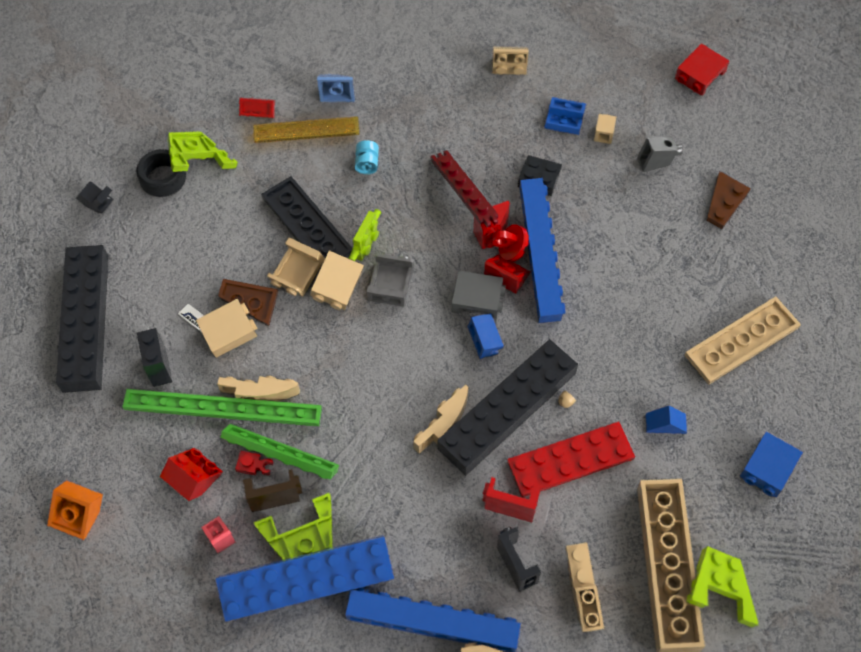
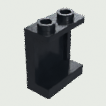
[497,527,541,592]

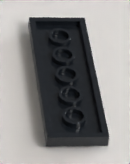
[261,176,352,269]

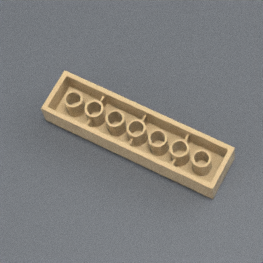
[637,479,705,652]

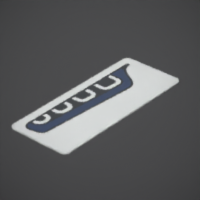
[178,304,204,332]

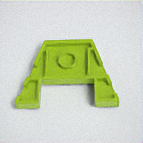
[167,131,238,172]
[254,493,333,560]
[687,546,758,628]

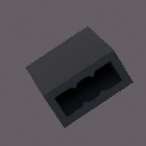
[137,328,172,387]

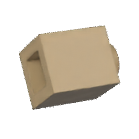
[594,114,616,144]

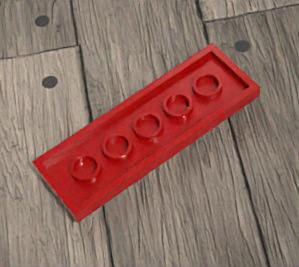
[507,422,635,498]

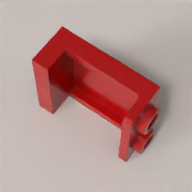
[675,43,730,96]
[482,477,540,523]

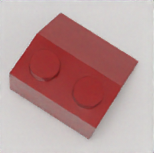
[473,200,510,249]

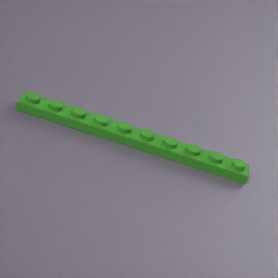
[123,389,322,427]

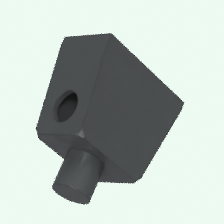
[637,136,683,172]

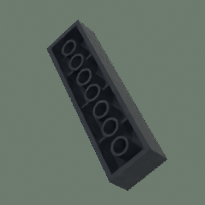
[56,245,109,393]
[437,339,578,476]

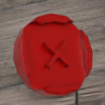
[492,224,529,262]

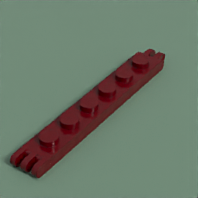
[430,150,498,227]

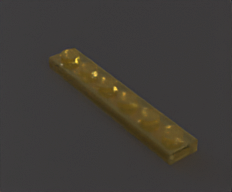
[253,116,360,143]

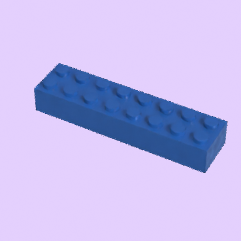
[216,535,394,622]

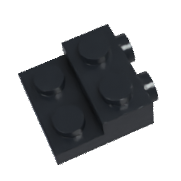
[518,155,562,196]

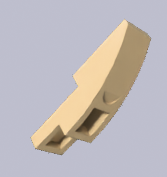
[217,376,300,401]
[413,385,468,454]
[565,543,604,632]

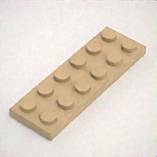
[685,297,801,385]

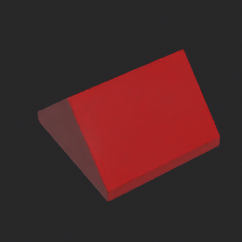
[484,254,531,294]

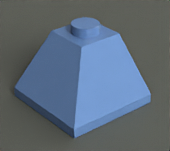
[317,74,355,102]

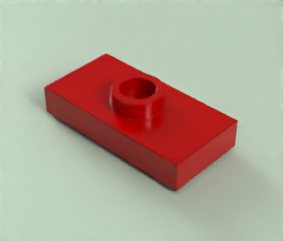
[239,97,275,118]

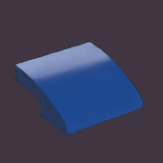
[545,97,586,135]

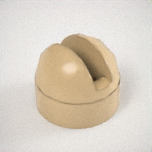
[558,390,576,408]

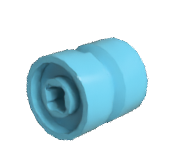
[355,140,379,174]

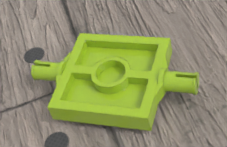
[348,209,381,261]

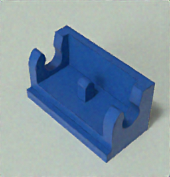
[468,313,504,359]

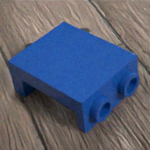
[740,431,803,497]

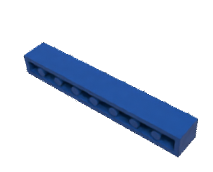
[519,178,565,323]
[346,588,521,652]

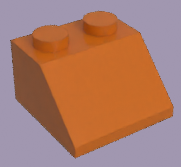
[47,481,103,540]

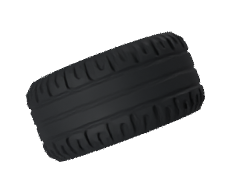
[136,149,186,197]

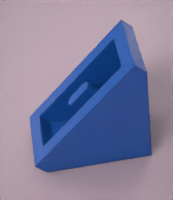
[645,406,687,434]

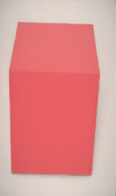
[201,516,235,553]

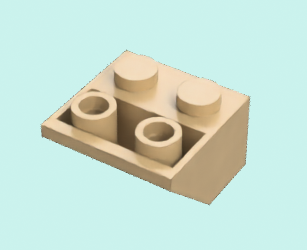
[492,47,528,75]

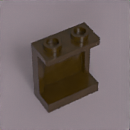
[243,469,303,513]

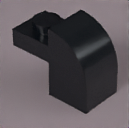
[76,181,114,213]

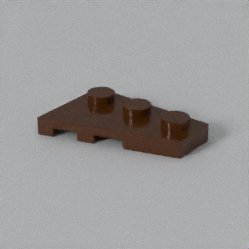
[706,171,751,229]
[218,279,279,326]

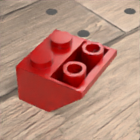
[160,448,223,501]

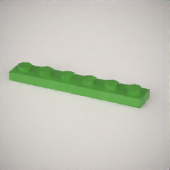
[220,424,339,480]

